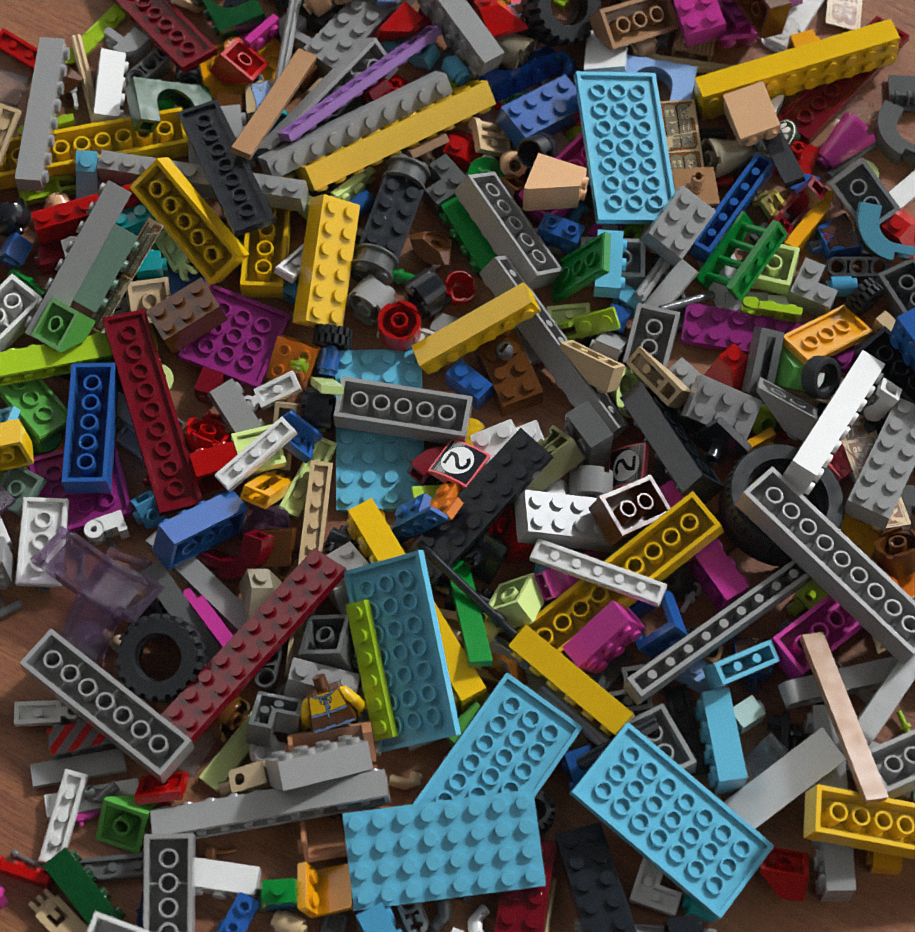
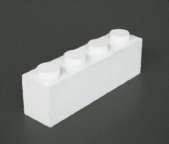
[91,48,129,123]
[195,857,261,900]

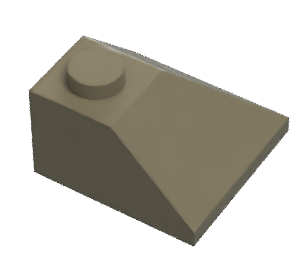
[239,569,282,620]

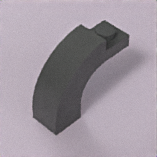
[874,100,915,165]

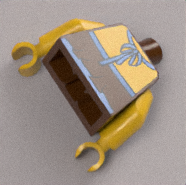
[300,674,367,734]

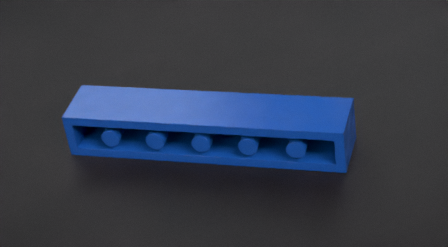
[689,152,774,263]

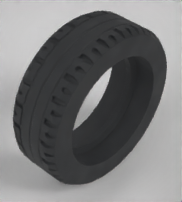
[718,444,845,567]

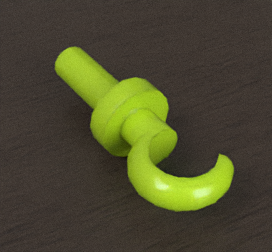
[896,710,911,733]

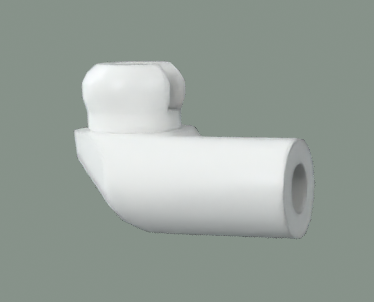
[467,904,490,932]

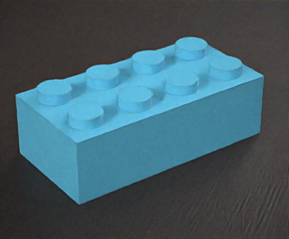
[694,688,748,795]

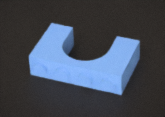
[626,54,697,101]

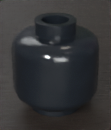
[175,64,203,85]

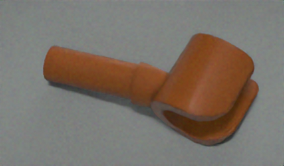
[204,847,237,861]

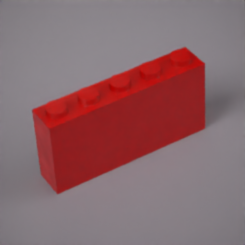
[31,183,141,246]

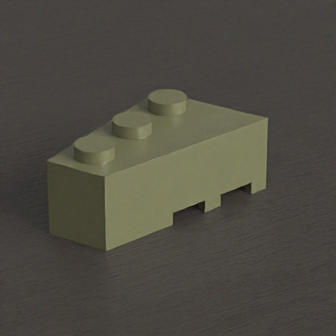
[525,425,585,492]

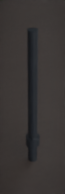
[416,540,518,639]

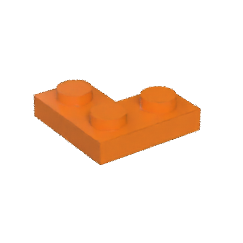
[429,482,464,520]

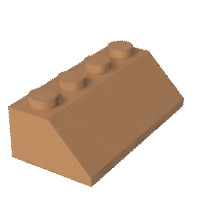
[588,0,680,50]

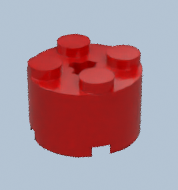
[378,301,422,352]

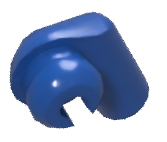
[557,50,576,78]

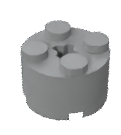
[346,274,396,326]
[568,465,613,498]

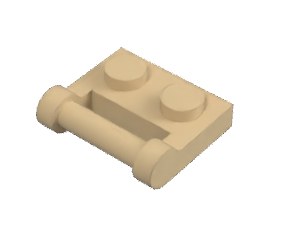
[468,117,512,157]

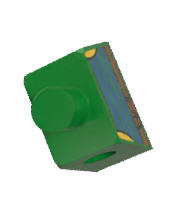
[258,878,300,913]

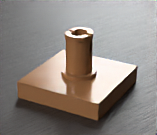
[401,133,449,169]
[672,166,720,208]

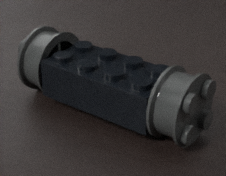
[350,153,431,286]

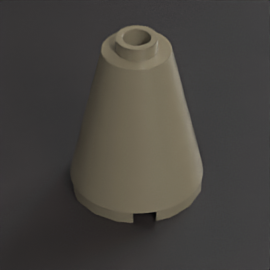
[495,33,537,76]
[701,138,759,179]

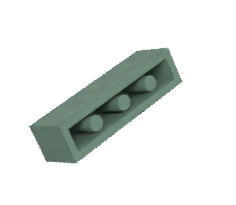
[73,224,139,313]

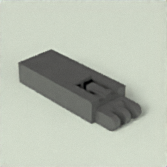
[741,327,785,405]

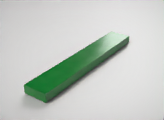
[448,561,493,668]

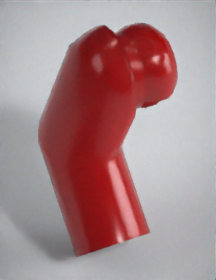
[716,176,736,191]

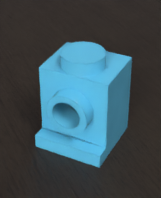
[613,283,647,318]

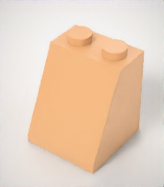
[723,81,780,147]
[523,153,589,211]

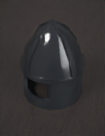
[517,132,558,169]

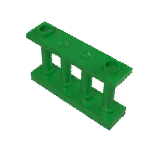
[695,211,788,302]

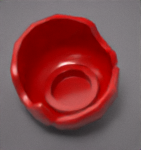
[444,271,476,305]

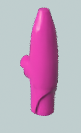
[75,810,101,826]

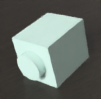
[733,695,766,735]

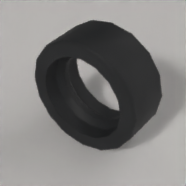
[801,355,841,399]

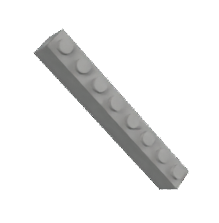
[15,37,70,191]
[23,180,132,344]

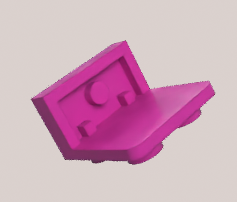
[238,14,280,52]
[715,19,760,48]

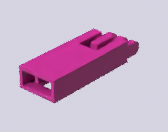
[534,551,601,601]
[183,589,233,649]

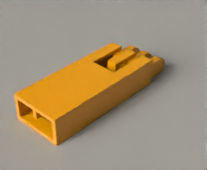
[784,190,834,253]
[240,470,293,509]

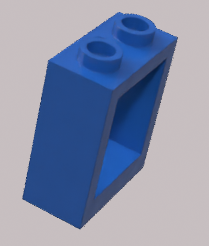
[628,589,688,659]

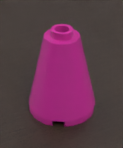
[817,111,876,168]

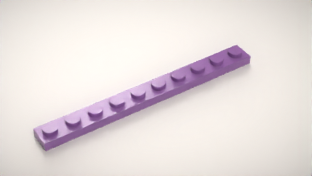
[277,25,443,142]

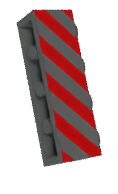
[46,718,118,760]

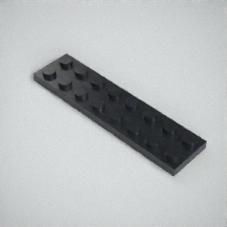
[177,99,276,237]
[405,428,554,590]

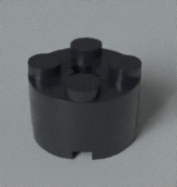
[403,268,451,319]
[301,387,336,434]

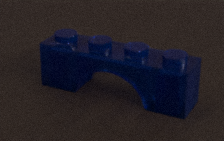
[478,45,563,103]

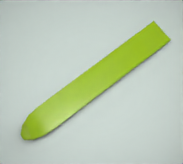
[65,4,126,65]

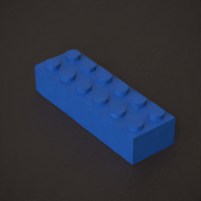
[62,363,119,494]

